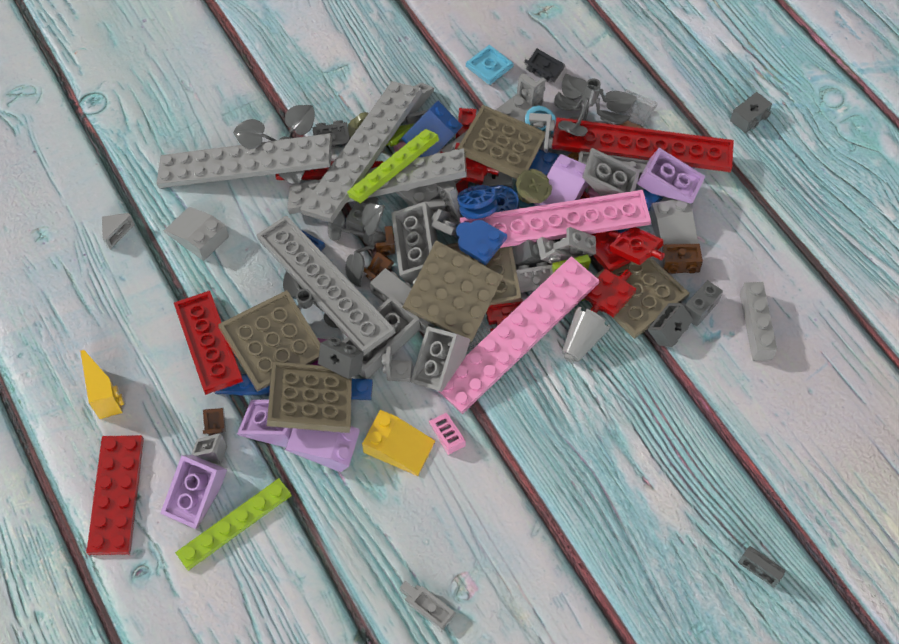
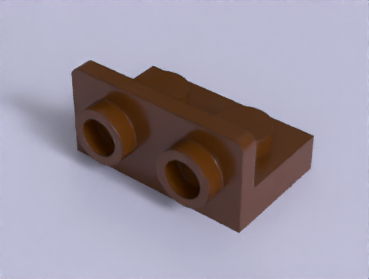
[662,244,703,274]

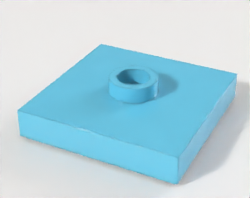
[466,44,513,85]

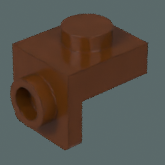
[375,226,395,256]
[364,252,394,280]
[203,408,226,436]

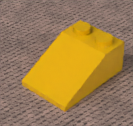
[80,350,125,419]
[362,410,435,476]

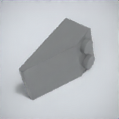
[582,148,640,196]
[649,199,699,252]
[164,207,229,261]
[410,326,471,392]

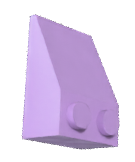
[637,148,705,204]
[534,154,589,206]
[237,400,292,447]
[285,426,360,472]
[160,455,227,529]

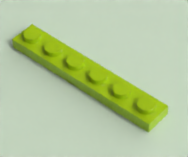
[347,129,439,203]
[175,478,292,571]

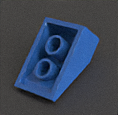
[401,100,463,157]

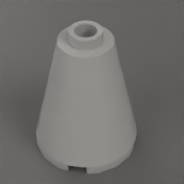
[562,307,610,363]

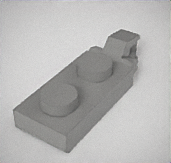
[400,581,455,631]

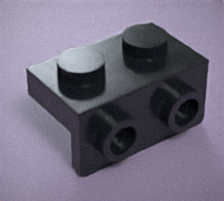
[524,48,565,83]

